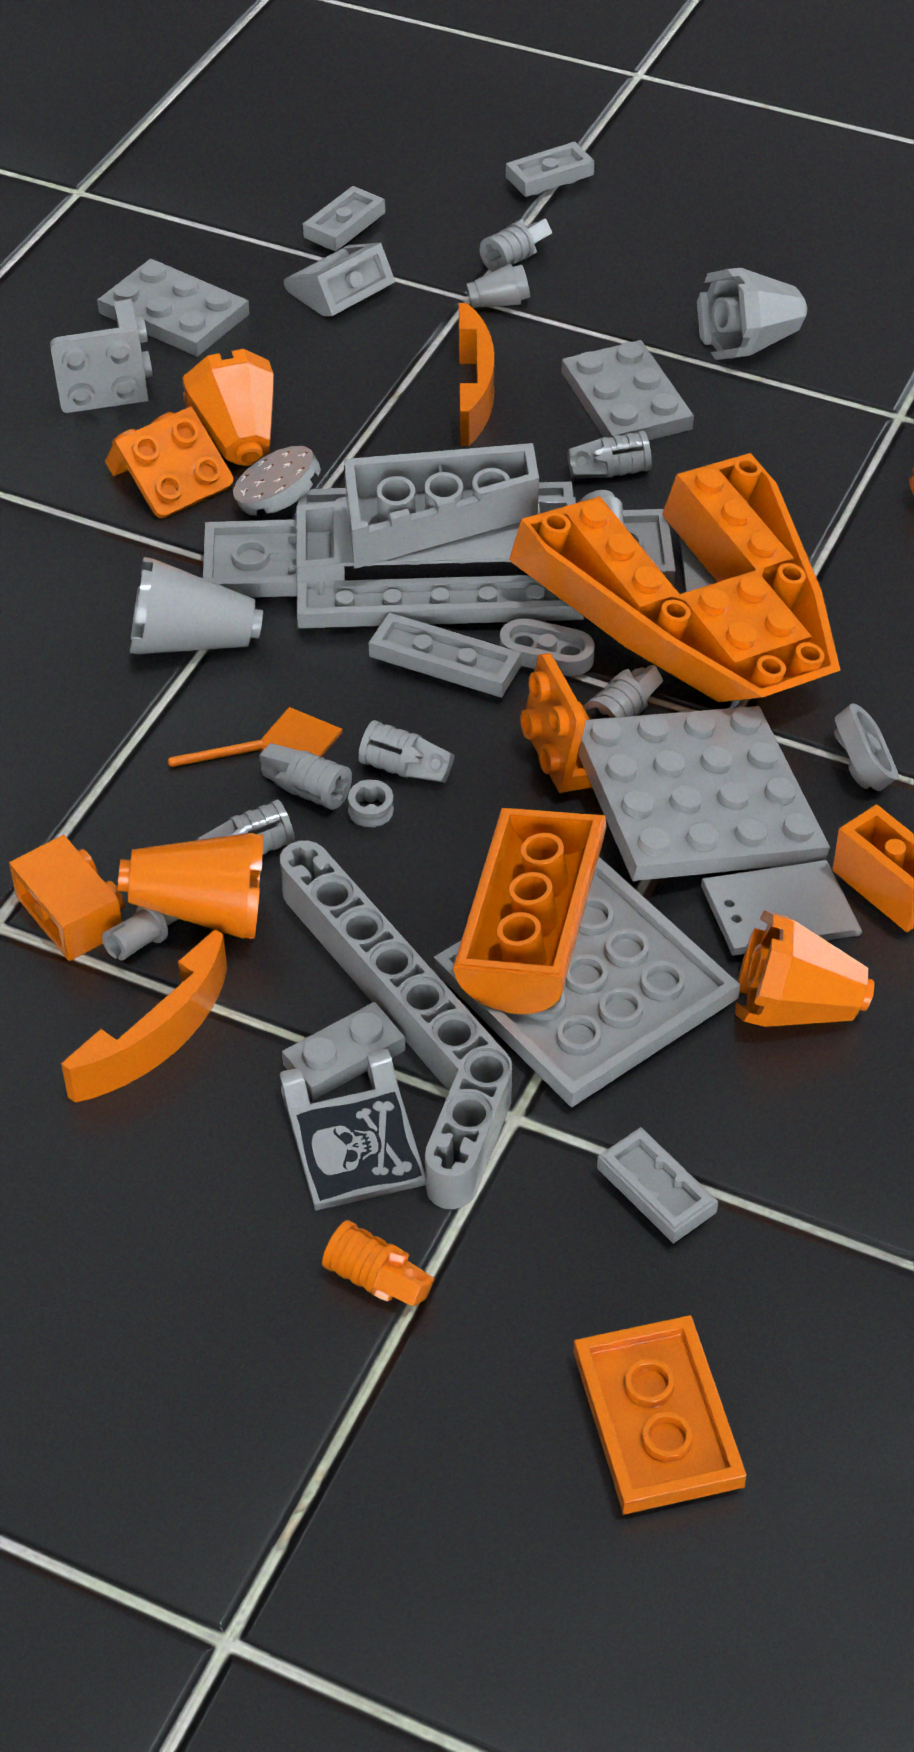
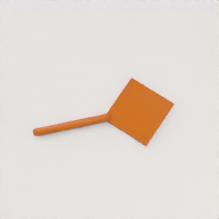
[167,707,342,767]

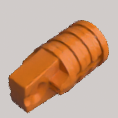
[322,1220,434,1306]

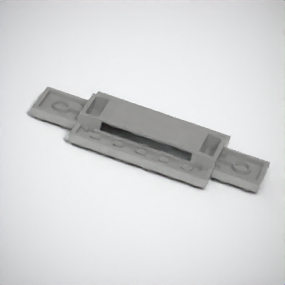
[203,481,675,628]

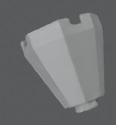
[697,268,807,360]

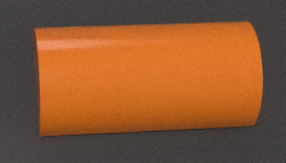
[453,808,606,1014]

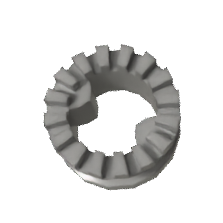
[348,779,394,828]

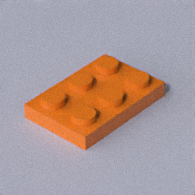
[573,1315,747,1515]

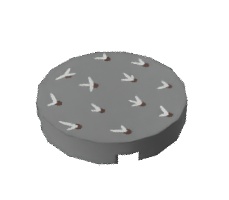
[233,446,321,515]

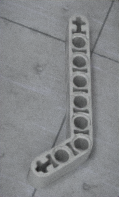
[280,841,512,1209]

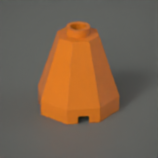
[182,349,274,466]
[735,910,874,1027]

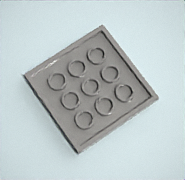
[578,706,830,881]
[433,857,740,1108]

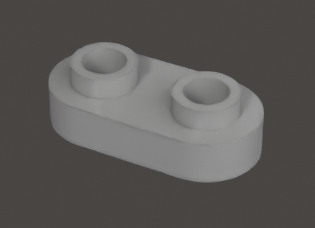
[500,618,595,676]
[834,703,898,791]

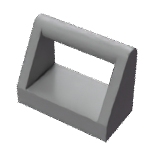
[284,243,395,316]

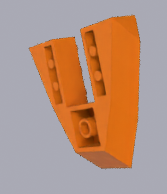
[509,453,841,702]

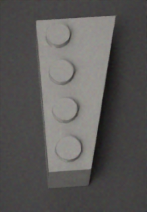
[344,443,539,569]

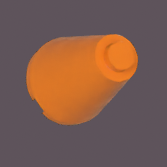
[118,833,263,939]

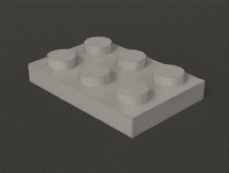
[97,258,250,357]
[561,340,694,440]

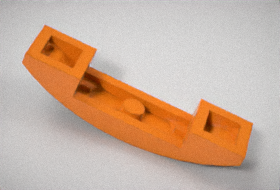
[459,303,494,446]
[61,929,227,1103]

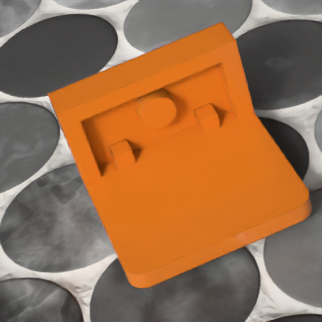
[105,406,233,518]
[520,653,592,793]

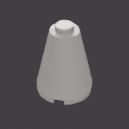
[129,557,263,654]

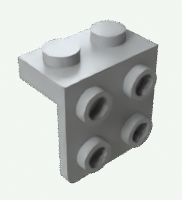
[50,299,153,413]

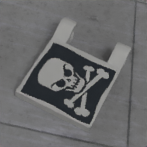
[280,1049,425,1211]

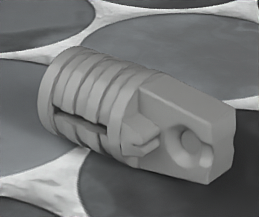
[480,218,552,272]
[567,431,652,478]
[583,665,663,719]
[358,720,455,783]
[260,743,352,810]
[196,799,295,855]

